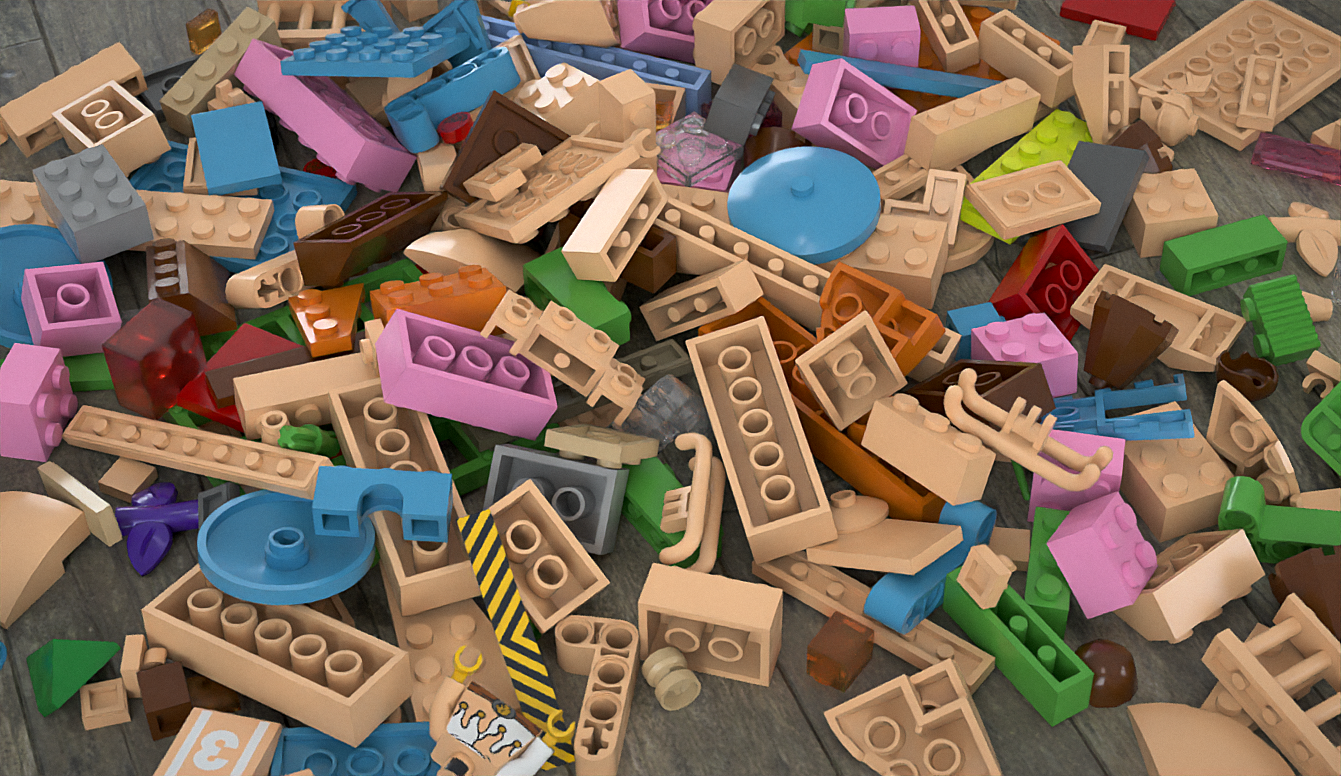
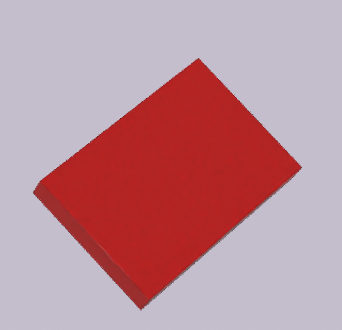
[1060,0,1176,41]
[176,323,303,433]

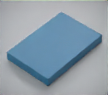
[191,101,282,196]

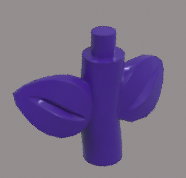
[114,482,199,577]

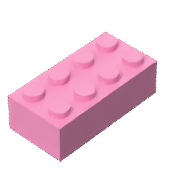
[375,309,558,441]

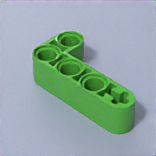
[1218,476,1341,563]

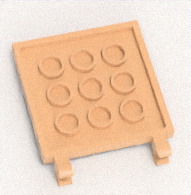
[454,121,661,244]

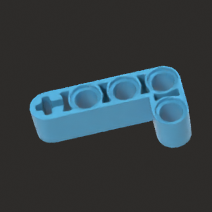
[384,46,521,153]
[864,501,997,635]

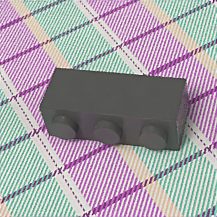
[703,63,776,145]

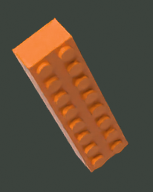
[698,296,946,524]

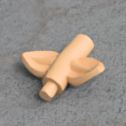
[1268,202,1341,277]

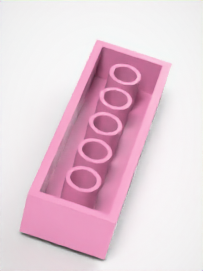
[234,38,417,193]

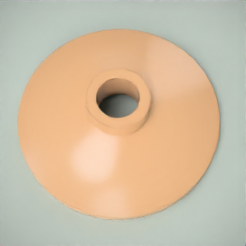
[828,490,889,535]

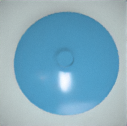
[727,146,881,265]
[0,224,113,348]
[197,489,375,605]

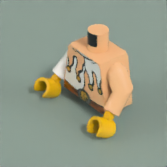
[429,645,575,776]

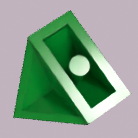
[26,639,121,717]

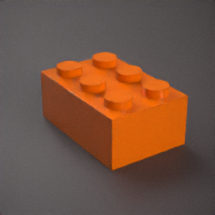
[369,265,507,336]

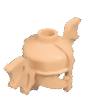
[1137,71,1212,163]

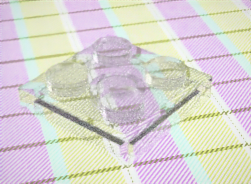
[656,111,743,187]

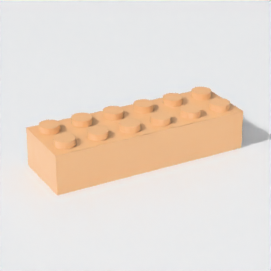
[685,316,838,565]
[328,377,482,617]
[141,563,413,748]

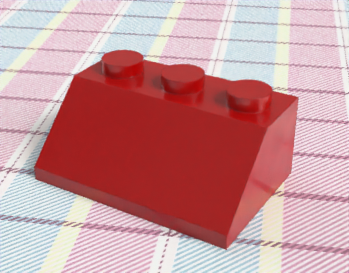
[988,224,1099,342]

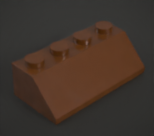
[293,191,448,290]
[146,238,237,344]

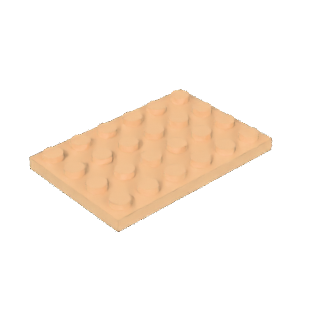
[1129,0,1341,151]

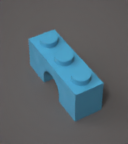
[312,465,453,543]

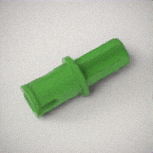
[277,424,341,458]

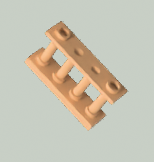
[257,0,393,52]
[1201,593,1341,776]

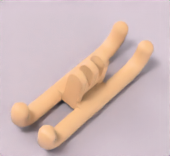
[943,368,1113,492]
[659,432,726,574]

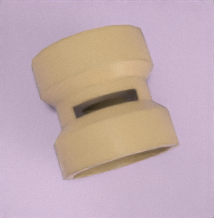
[642,647,701,711]

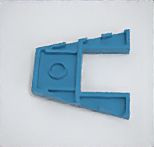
[341,0,492,68]
[1040,373,1195,441]

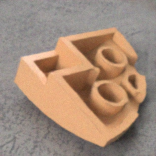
[403,229,543,296]
[1206,380,1303,508]
[0,491,90,629]
[823,658,1003,776]
[1127,703,1296,776]

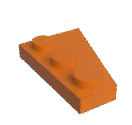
[288,283,366,358]

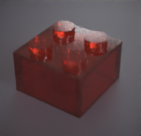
[102,297,207,420]

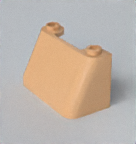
[513,0,621,48]

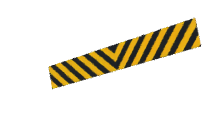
[456,509,575,771]

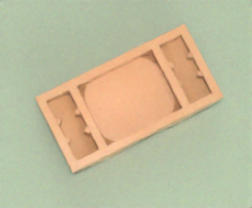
[1070,264,1247,372]

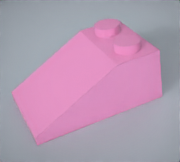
[792,58,917,169]

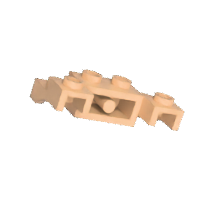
[480,290,645,426]

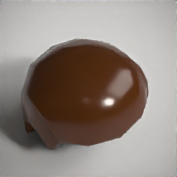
[1215,350,1279,402]
[1074,638,1138,708]

